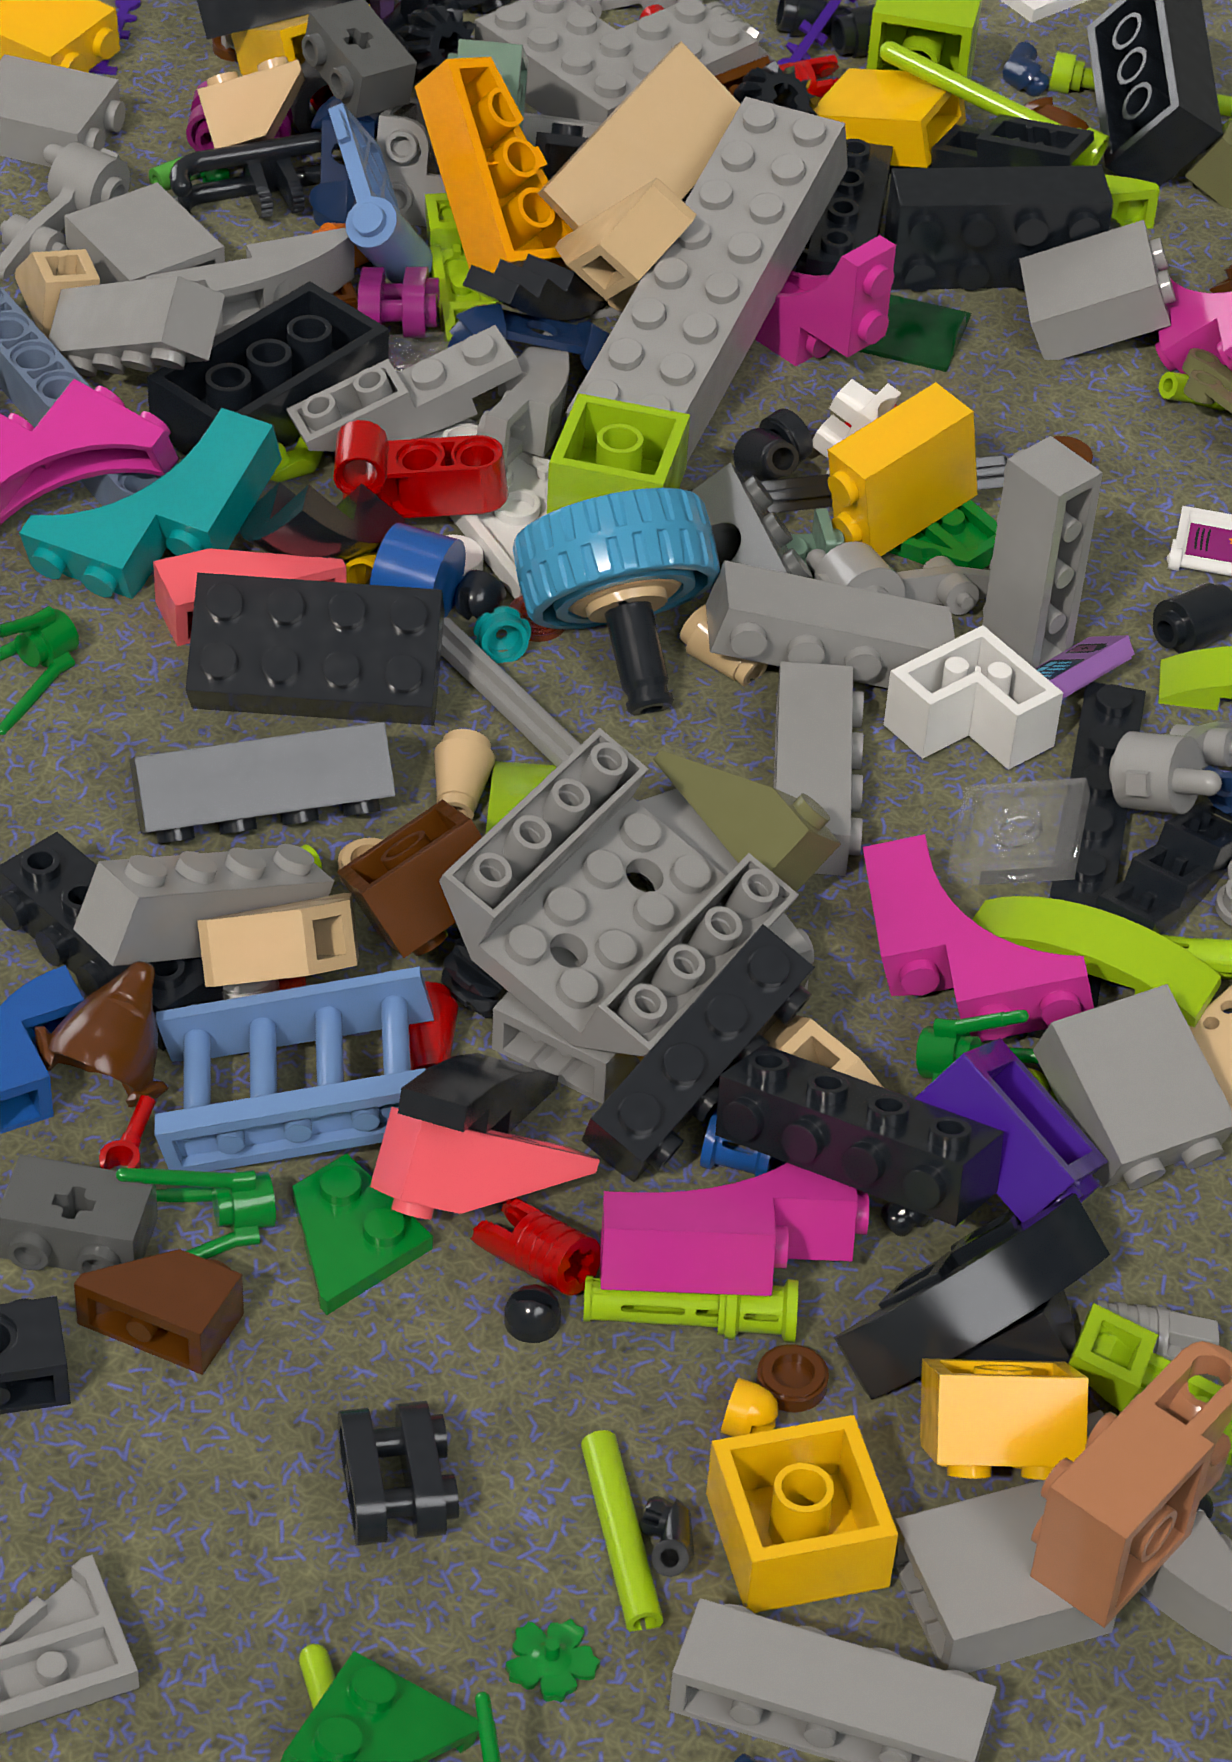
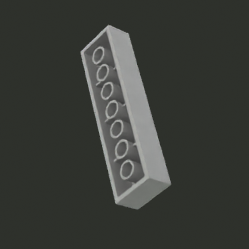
[565,97,848,462]

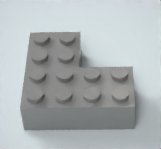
[474,0,759,123]

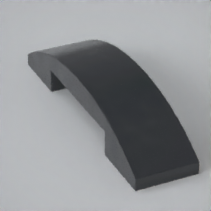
[834,1193,1110,1400]

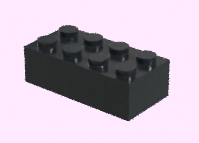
[1087,0,1223,187]
[884,166,1114,292]
[147,281,389,455]
[185,572,445,726]

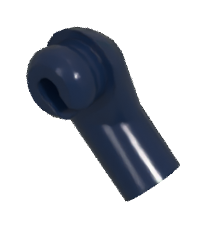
[1002,42,1050,97]

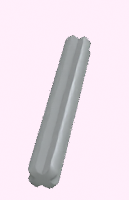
[441,617,581,767]

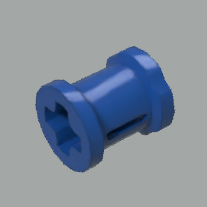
[700,1108,775,1177]

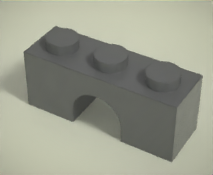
[691,463,812,578]

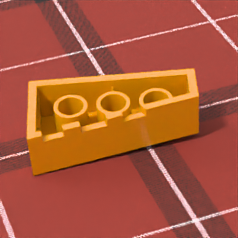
[415,57,573,273]

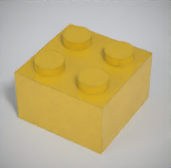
[920,1358,1088,1480]
[706,1415,898,1613]

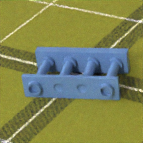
[155,966,434,1172]

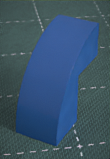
[0,965,84,1134]

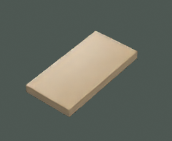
[538,41,741,231]

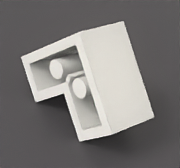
[884,625,1063,770]

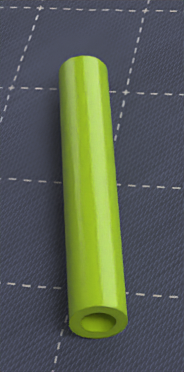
[581,1430,663,1632]

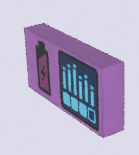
[1035,635,1135,699]

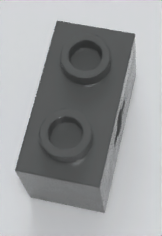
[302,0,417,118]
[0,1154,158,1274]

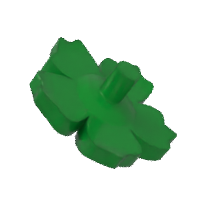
[505,1619,600,1702]

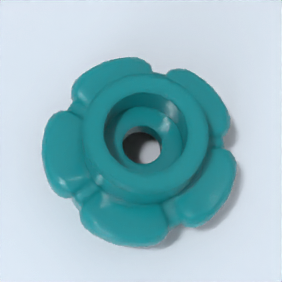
[473,606,531,663]

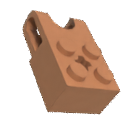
[1030,1341,1232,1628]

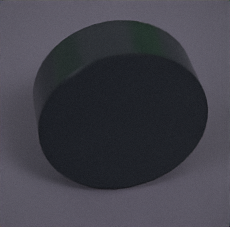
[759,408,813,463]

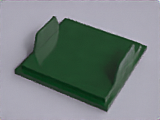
[858,294,971,372]

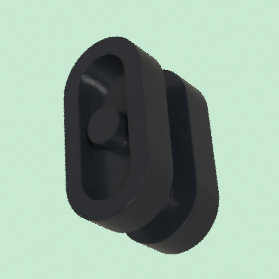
[337,1401,459,1546]

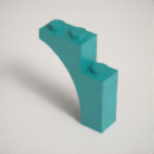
[19,408,282,599]

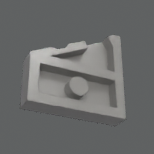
[0,1555,139,1734]

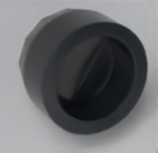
[454,570,506,620]
[504,1284,561,1343]

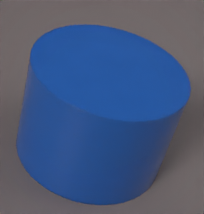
[369,523,466,617]

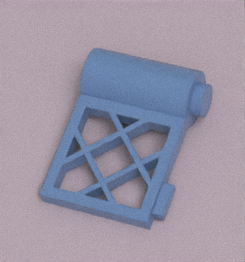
[328,103,432,283]

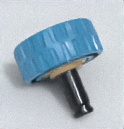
[513,488,720,716]

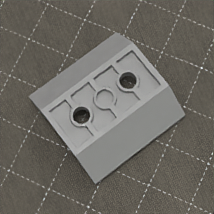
[439,728,799,1057]

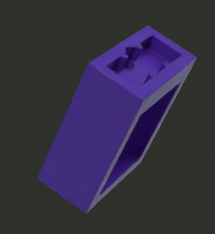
[914,1038,1108,1223]

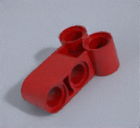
[333,420,508,518]

